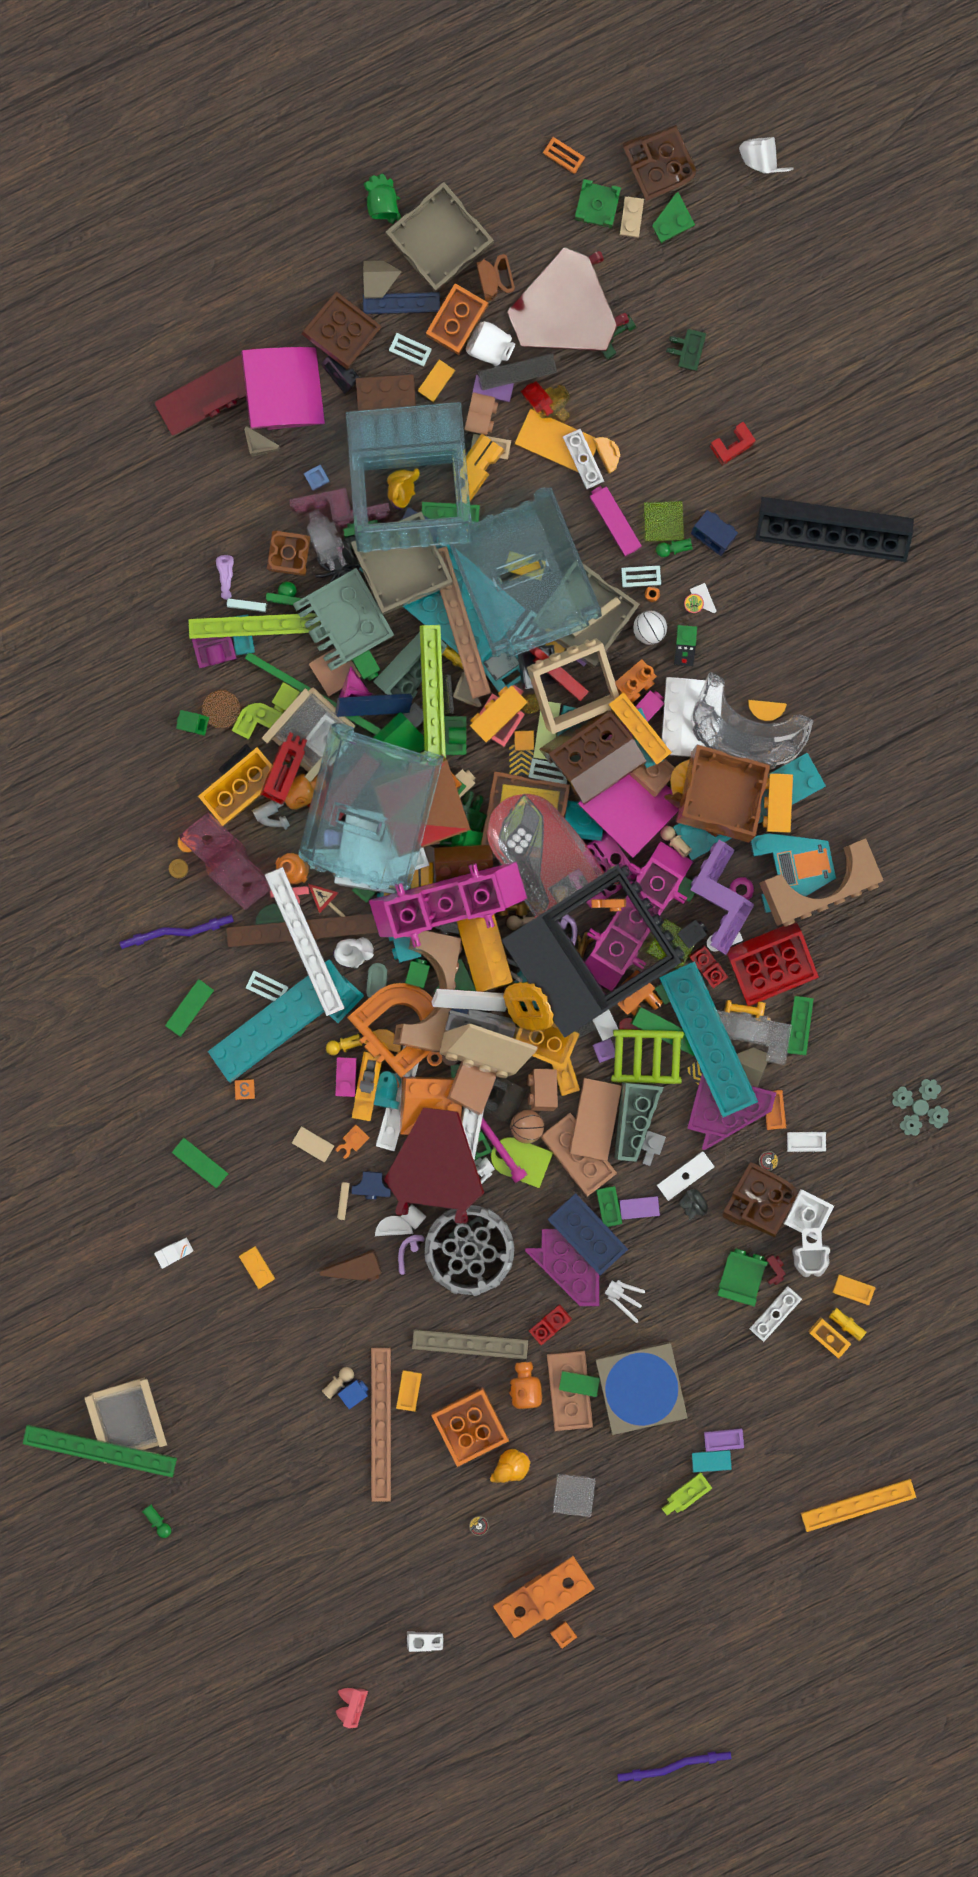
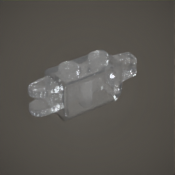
[307,509,346,571]

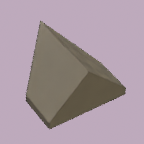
[363,261,402,299]
[244,426,280,458]
[453,672,482,708]
[737,1048,771,1087]

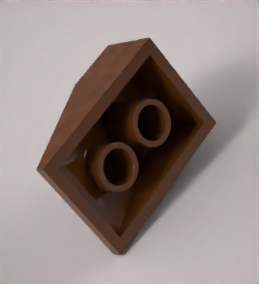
[319,1250,382,1282]

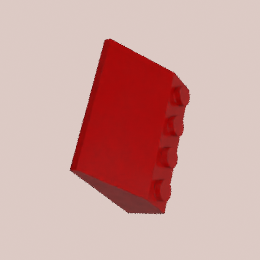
[727,921,819,1006]

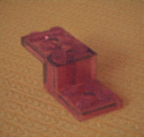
[289,488,391,528]
[179,813,271,910]

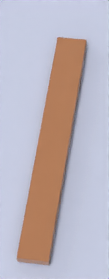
[438,546,491,699]
[371,1347,391,1501]

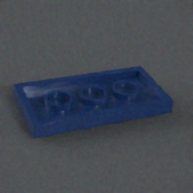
[548,1193,628,1275]

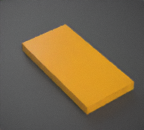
[515,409,596,473]

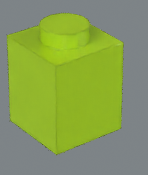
[272,682,300,713]

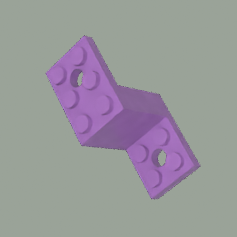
[691,840,754,954]

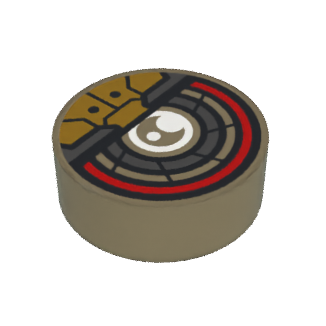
[759,1151,778,1171]
[469,1516,489,1536]

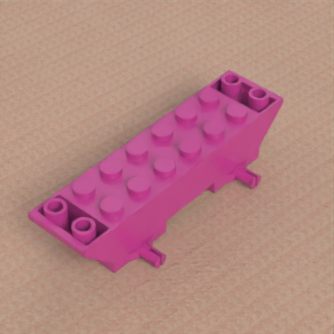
[585,841,693,991]
[369,862,527,947]

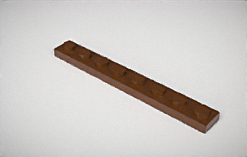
[226,914,378,947]

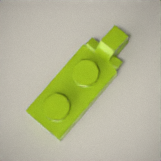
[662,1472,712,1515]

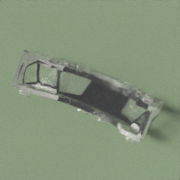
[691,672,814,769]

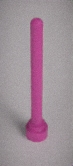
[481,1117,528,1183]

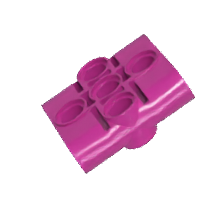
[568,832,637,909]

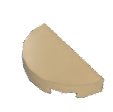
[337,1182,350,1220]

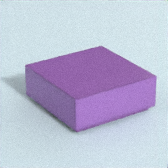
[593,1038,615,1063]

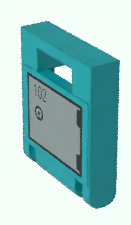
[482,636,521,692]

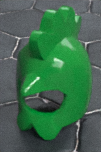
[364,174,401,224]

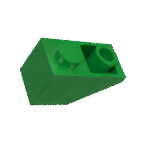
[438,830,483,847]

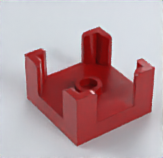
[709,422,756,465]

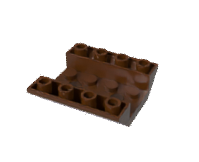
[539,710,646,805]

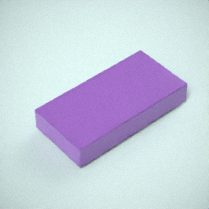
[472,375,514,402]
[620,1196,660,1219]
[704,1428,744,1452]

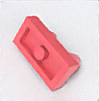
[336,1688,368,1728]

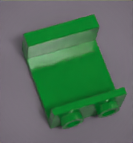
[717,1248,768,1307]

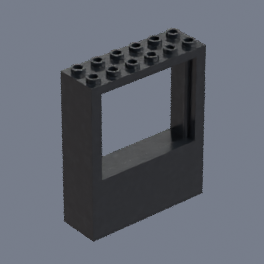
[502,863,685,1038]

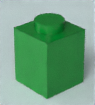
[352,650,381,681]
[176,710,209,736]
[405,958,430,988]

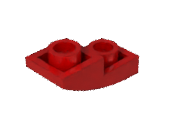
[689,945,728,988]
[529,1304,572,1345]

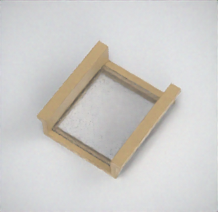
[262,688,355,782]
[84,1377,167,1464]

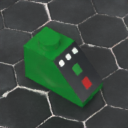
[674,625,697,666]

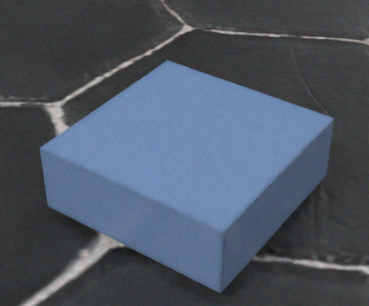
[304,465,330,491]

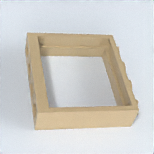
[527,638,619,734]

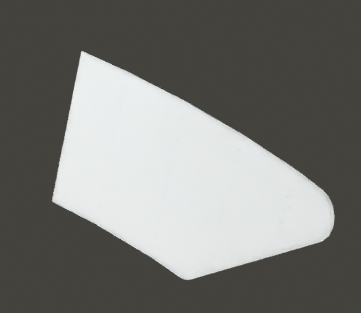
[690,583,716,613]

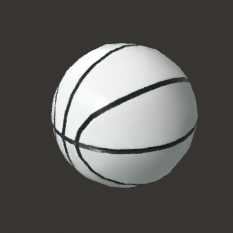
[633,611,667,645]

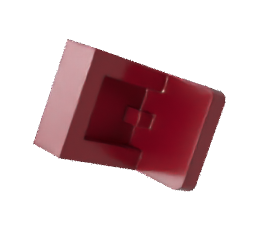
[766,1254,786,1285]

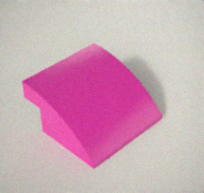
[241,347,325,430]
[578,775,679,858]

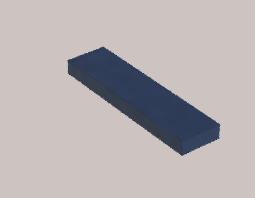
[363,292,440,314]
[335,694,413,717]

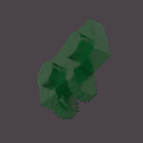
[666,329,706,372]
[462,790,488,832]

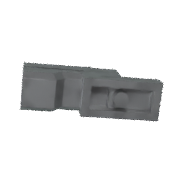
[445,1009,515,1038]

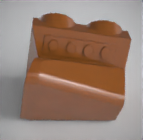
[477,254,515,301]
[267,531,310,576]

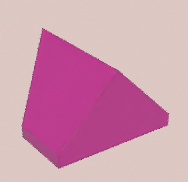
[339,666,372,698]

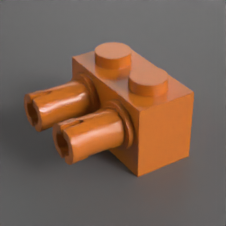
[615,659,657,703]
[617,970,663,1016]

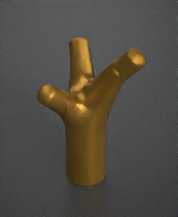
[577,932,594,958]

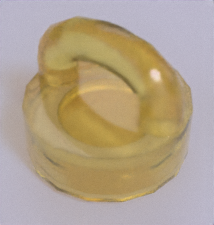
[523,694,540,714]

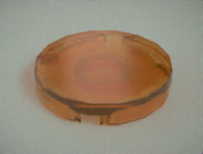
[202,690,241,729]

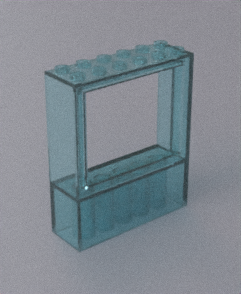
[346,402,473,552]

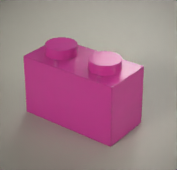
[336,1057,357,1097]

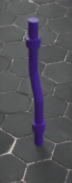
[119,915,234,949]
[617,1751,731,1782]

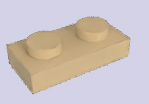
[620,196,644,238]

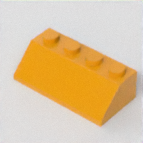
[198,747,272,826]
[457,914,514,992]

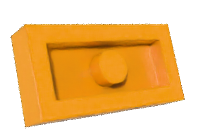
[239,1246,275,1289]

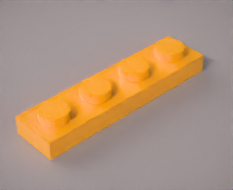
[608,692,672,765]

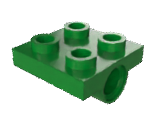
[444,716,466,755]

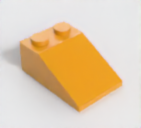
[515,1023,579,1069]

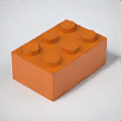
[426,284,488,355]

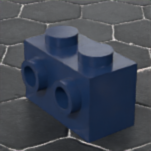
[691,510,738,556]

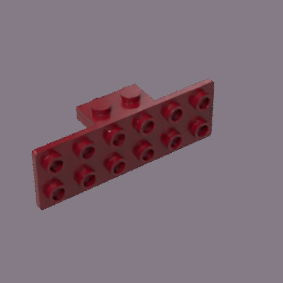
[155,348,256,436]

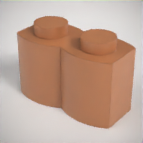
[464,392,498,436]

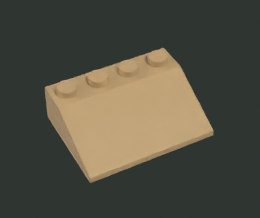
[439,1024,537,1078]

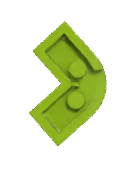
[232,703,283,739]

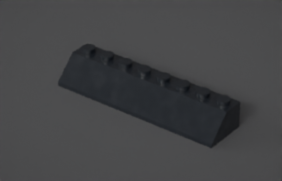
[755,497,914,562]

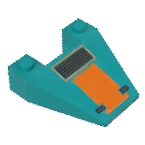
[750,834,836,913]

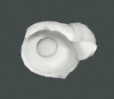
[333,937,374,968]

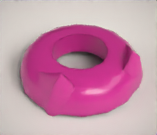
[729,877,754,900]

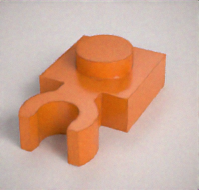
[591,899,626,911]
[336,1125,370,1159]

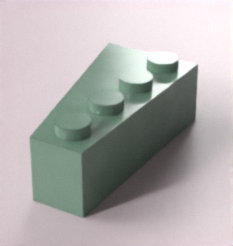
[614,1082,664,1162]

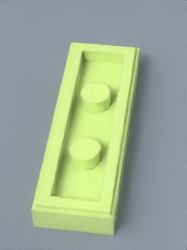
[533,702,561,760]

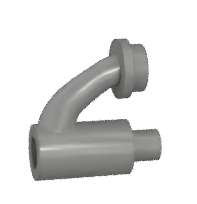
[252,800,290,830]

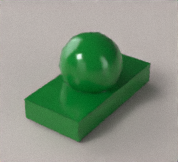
[266,581,305,607]

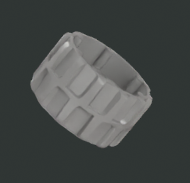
[425,1205,514,1296]

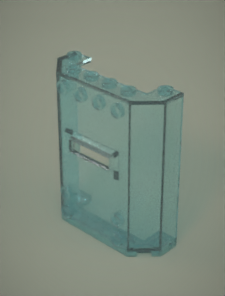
[443,487,602,657]
[298,722,444,891]

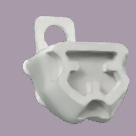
[739,137,793,173]
[466,321,515,366]
[792,1228,830,1277]

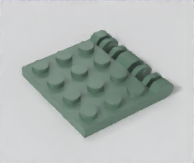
[293,568,394,671]

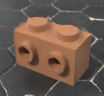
[527,1069,558,1111]

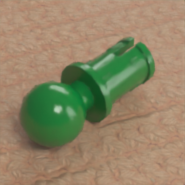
[656,538,693,557]
[142,1504,172,1538]

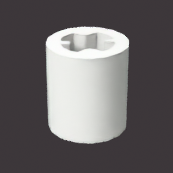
[401,1204,426,1229]

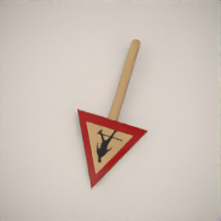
[308,884,345,917]

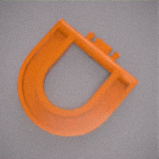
[347,983,435,1078]

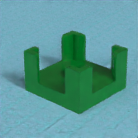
[575,179,621,228]

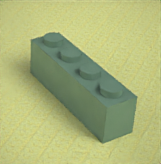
[373,632,447,698]

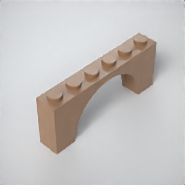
[759,839,884,927]
[393,931,462,1053]

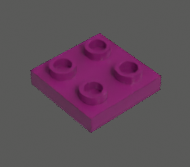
[191,637,237,668]

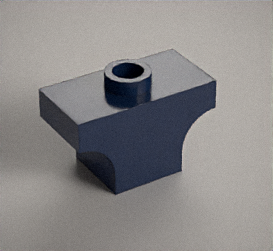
[352,1171,391,1199]

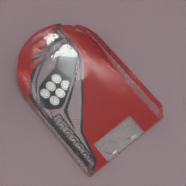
[487,794,604,918]

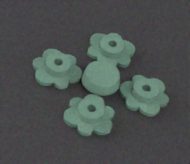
[892,1079,949,1136]

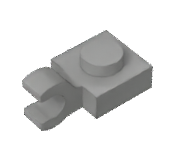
[641,1131,666,1166]

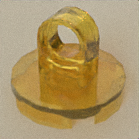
[535,385,570,423]

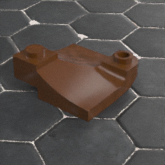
[623,125,696,201]
[723,1162,798,1238]

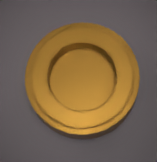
[169,859,188,878]

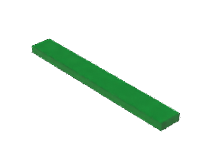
[245,652,381,735]
[23,1424,177,1478]

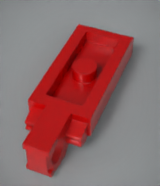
[520,381,553,416]

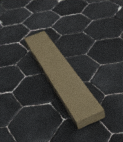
[412,1329,528,1359]

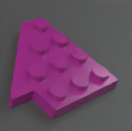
[687,1073,776,1150]
[525,1229,599,1306]

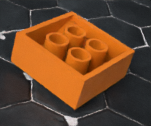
[400,1076,462,1135]
[431,1387,509,1467]

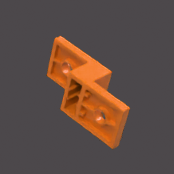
[493,1556,595,1638]

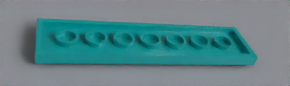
[673,753,826,860]
[208,959,352,1083]
[659,961,758,1118]

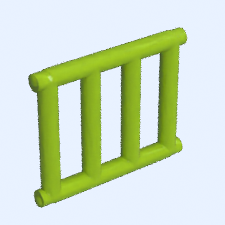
[611,1029,684,1084]

